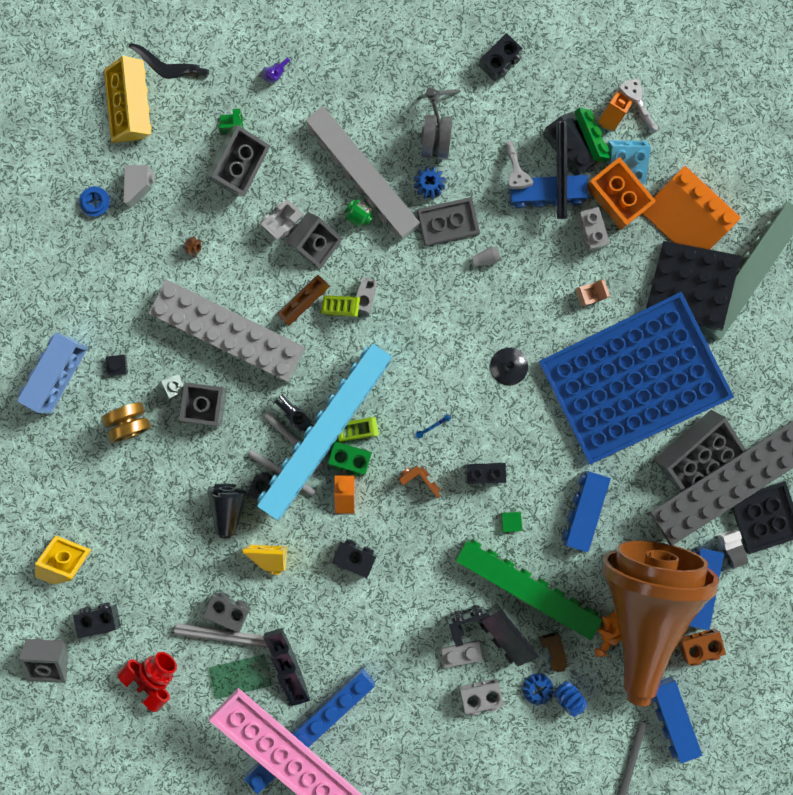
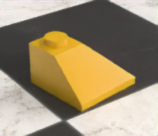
[35,535,91,584]
[243,545,287,575]

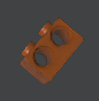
[679,628,726,666]

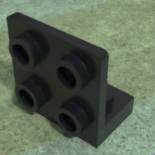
[447,605,488,647]

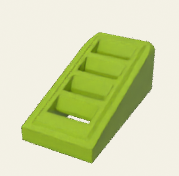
[321,295,360,317]
[338,417,379,442]

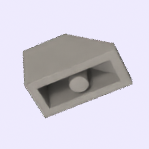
[124,165,155,207]

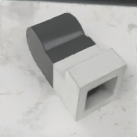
[717,529,748,569]

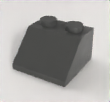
[285,211,343,269]
[19,638,68,683]

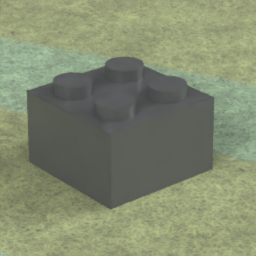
[179,382,227,426]

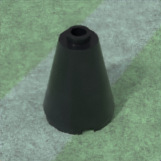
[207,483,247,539]

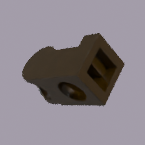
[539,632,567,672]

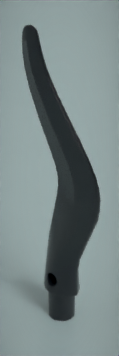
[129,43,209,79]

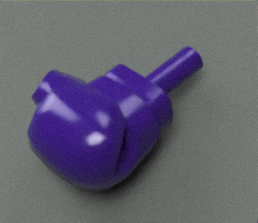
[262,57,290,83]

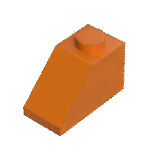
[598,90,633,132]
[334,475,355,514]

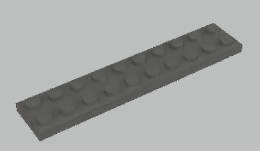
[649,421,793,546]

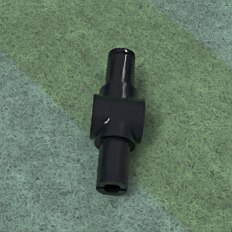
[274,394,314,432]

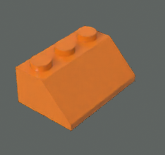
[588,157,656,230]

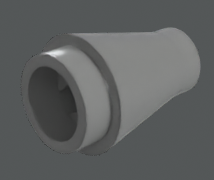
[472,246,502,267]

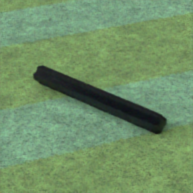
[556,121,567,219]

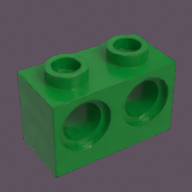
[328,441,372,477]

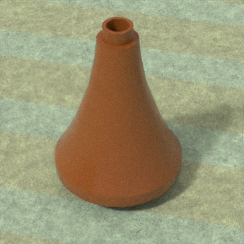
[601,541,719,706]

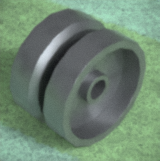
[421,114,453,160]

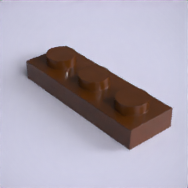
[277,275,330,326]

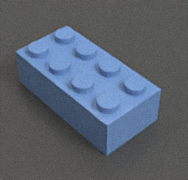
[17,332,88,414]

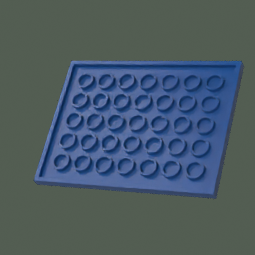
[539,292,734,464]

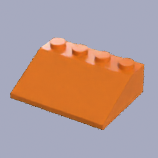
[642,166,741,249]

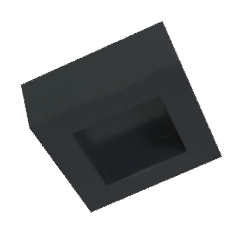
[106,354,128,376]

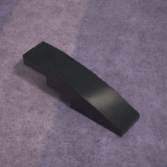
[263,628,310,706]

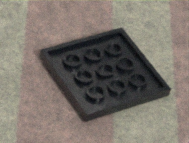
[646,241,741,331]

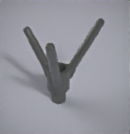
[418,87,461,128]

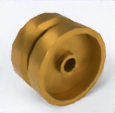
[101,402,152,443]

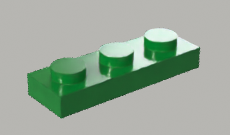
[574,107,611,163]

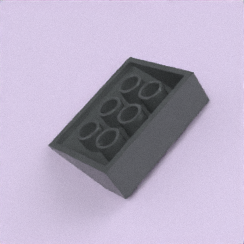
[654,410,746,492]

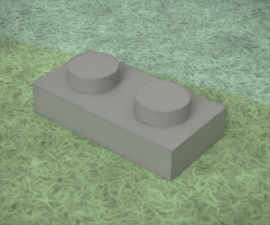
[441,640,483,668]

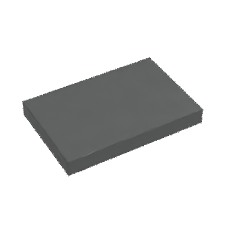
[416,197,480,247]

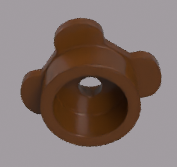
[184,236,201,257]

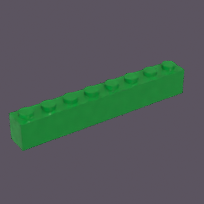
[455,539,602,640]

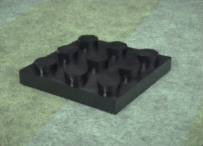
[732,481,793,554]

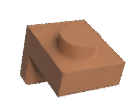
[575,279,610,307]

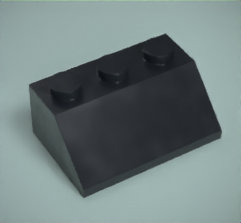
[542,111,599,175]
[479,603,539,667]

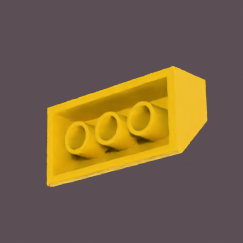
[104,56,151,143]

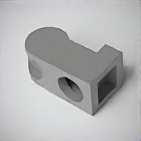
[356,277,378,316]

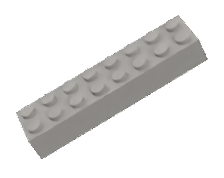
[149,279,306,383]

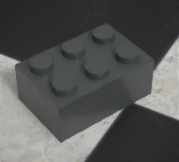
[205,125,270,197]

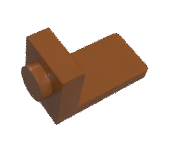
[399,465,441,498]

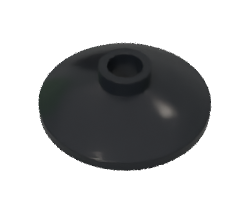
[490,348,528,385]

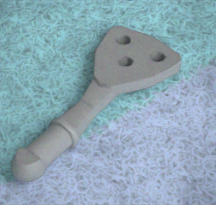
[619,79,658,133]
[505,141,533,189]

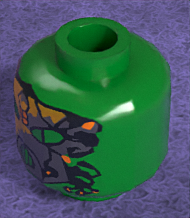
[344,199,373,228]

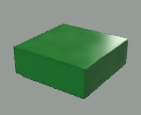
[501,511,522,532]

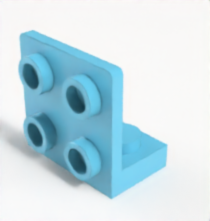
[608,140,651,184]

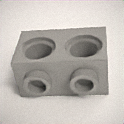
[576,207,610,253]
[459,678,504,715]

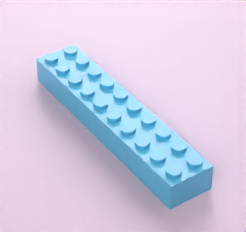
[257,344,392,521]

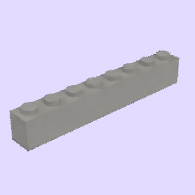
[306,106,420,240]

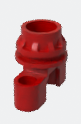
[117,652,177,712]

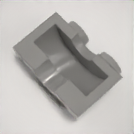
[260,199,304,241]

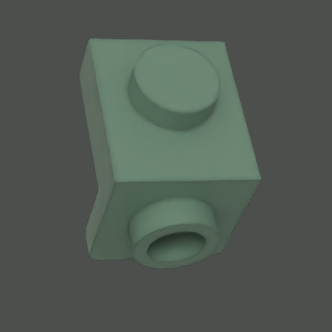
[156,375,184,404]

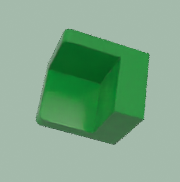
[218,108,243,134]

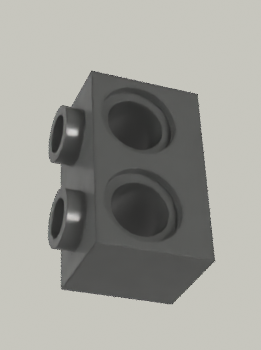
[204,592,251,633]

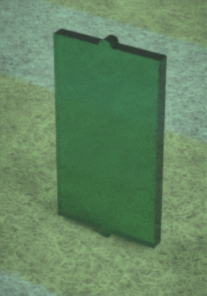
[209,654,272,699]

